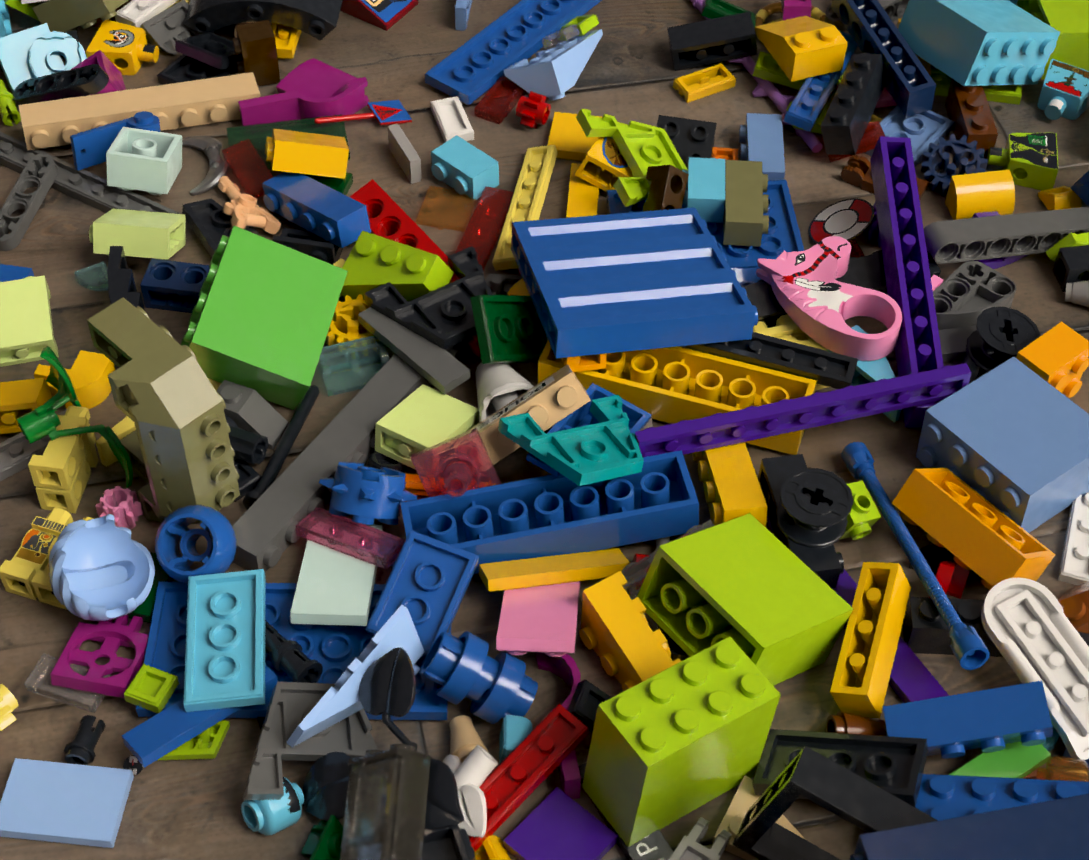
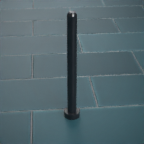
[243,385,320,509]

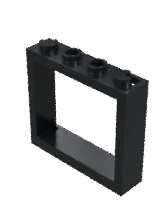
[732,746,938,860]

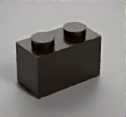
[232,20,280,87]

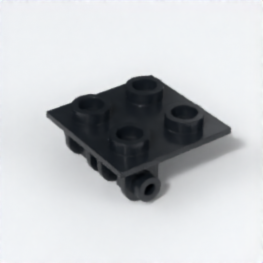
[657,115,717,169]

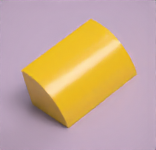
[945,169,1015,220]

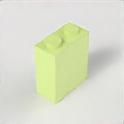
[89,209,186,260]

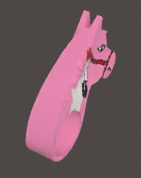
[756,236,902,361]

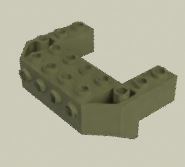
[87,297,240,524]

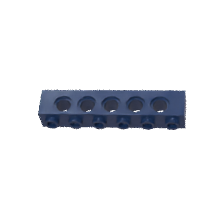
[831,0,936,117]

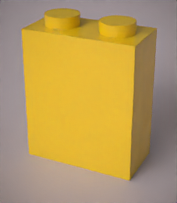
[265,128,349,179]

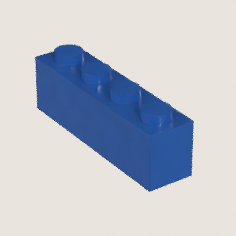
[262,172,371,248]
[883,681,1053,759]

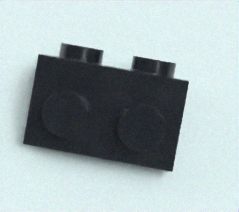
[272,228,343,265]

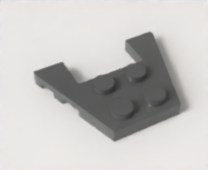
[243,682,400,802]

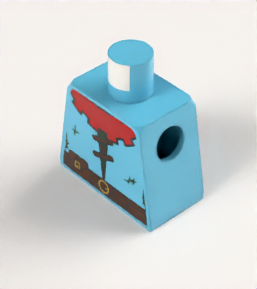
[1037,59,1089,120]

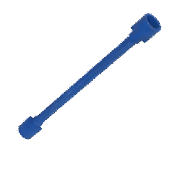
[841,442,990,670]

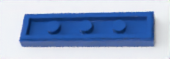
[122,664,278,768]

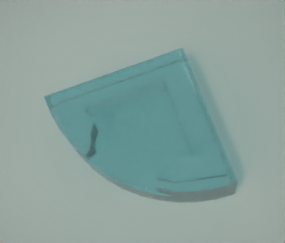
[74,261,109,291]

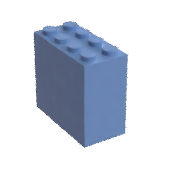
[916,357,1089,533]

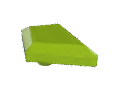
[158,720,230,760]

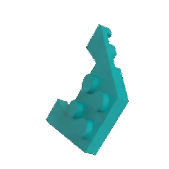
[498,395,644,486]

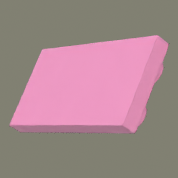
[496,581,581,657]

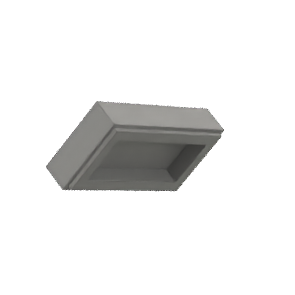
[388,123,422,184]

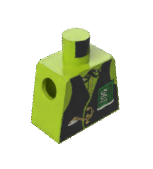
[987,133,1059,191]

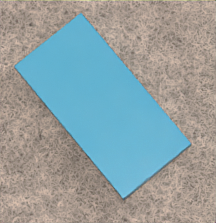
[183,569,266,712]

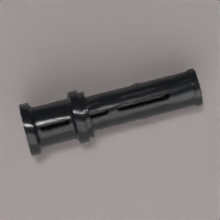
[265,620,323,683]

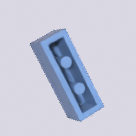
[739,113,785,181]

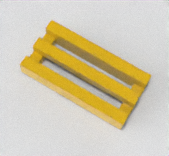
[673,63,736,103]

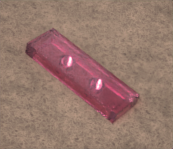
[296,507,405,569]

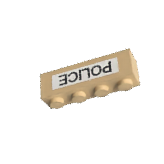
[454,364,591,478]

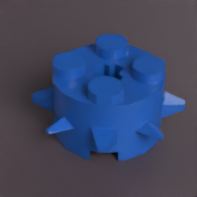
[319,462,417,525]

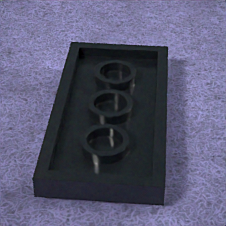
[753,729,928,807]

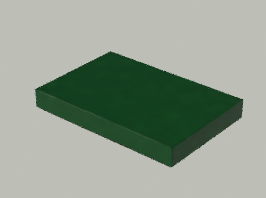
[470,295,547,364]

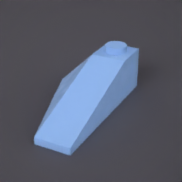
[504,29,603,101]
[286,605,425,747]

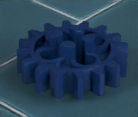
[921,134,988,196]

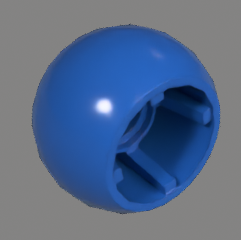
[155,505,237,584]

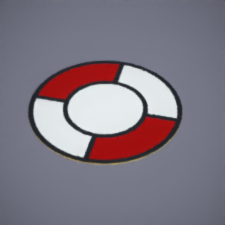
[808,198,874,243]

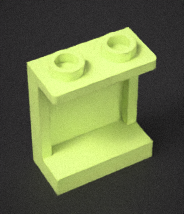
[0,275,59,367]
[375,384,479,477]

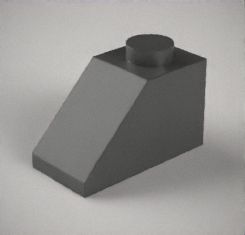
[217,380,288,450]

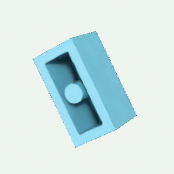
[431,135,499,202]
[682,157,725,223]

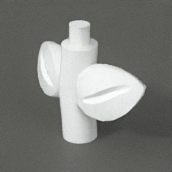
[422,745,498,838]

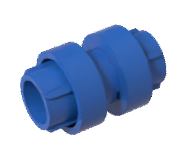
[421,631,538,724]

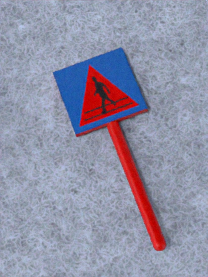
[314,100,412,125]

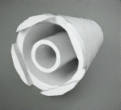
[475,362,534,422]

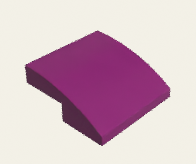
[276,58,358,99]

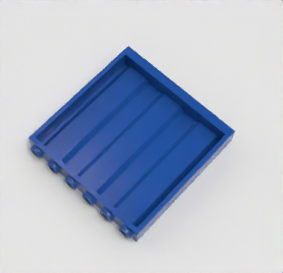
[511,207,758,358]

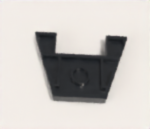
[364,246,492,349]

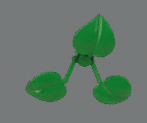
[16,346,133,488]

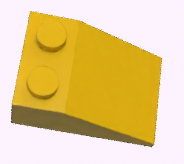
[754,16,848,82]

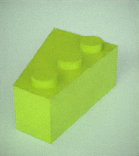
[341,230,454,301]

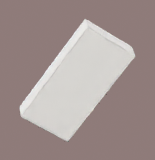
[431,96,474,142]

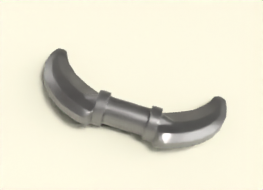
[182,135,229,196]

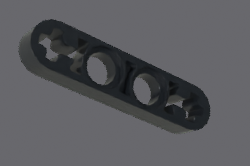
[13,64,109,105]

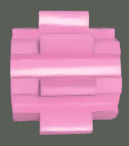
[95,486,143,530]

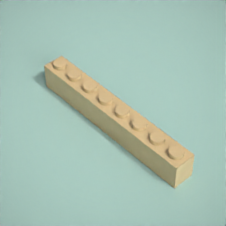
[18,72,260,151]

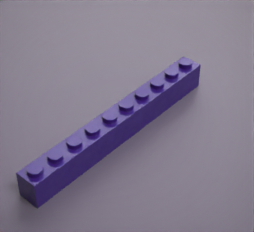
[870,136,944,428]

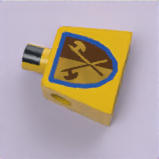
[574,137,633,192]

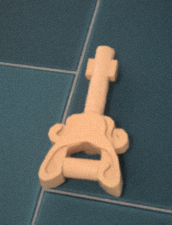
[218,176,281,234]

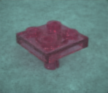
[411,428,502,498]

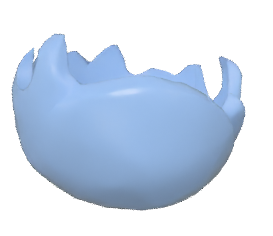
[49,514,155,621]

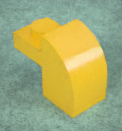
[34,350,116,409]

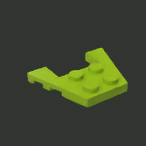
[576,109,688,207]

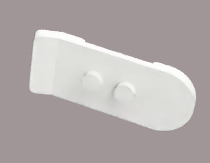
[981,578,1089,760]

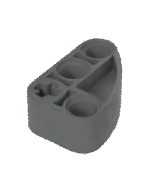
[933,261,1016,330]

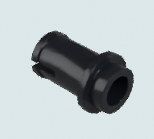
[64,715,106,765]

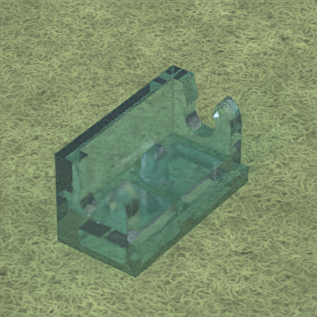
[318,335,389,397]

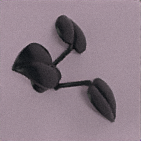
[302,647,464,829]

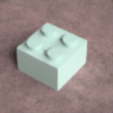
[106,127,182,195]

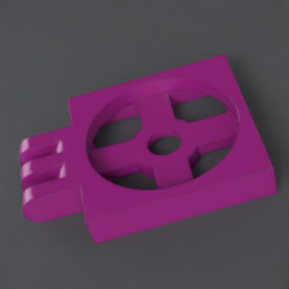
[50,614,149,698]

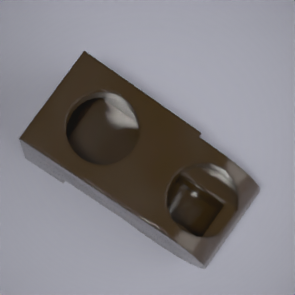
[643,165,689,212]

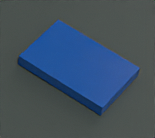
[365,530,479,657]

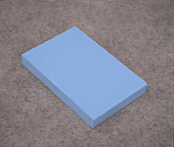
[0,758,134,848]

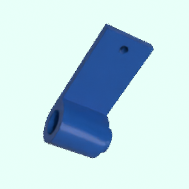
[70,111,161,170]

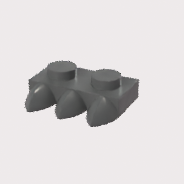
[140,0,200,55]

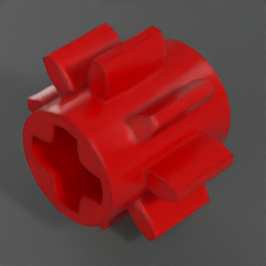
[516,91,551,129]

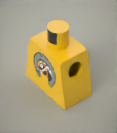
[86,20,159,75]

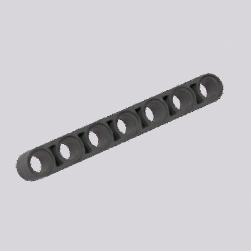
[924,207,1089,264]

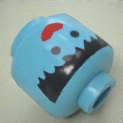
[241,777,304,836]

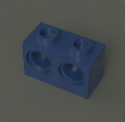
[140,258,210,313]

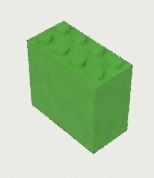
[180,226,348,410]

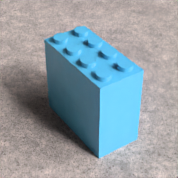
[898,0,1061,86]

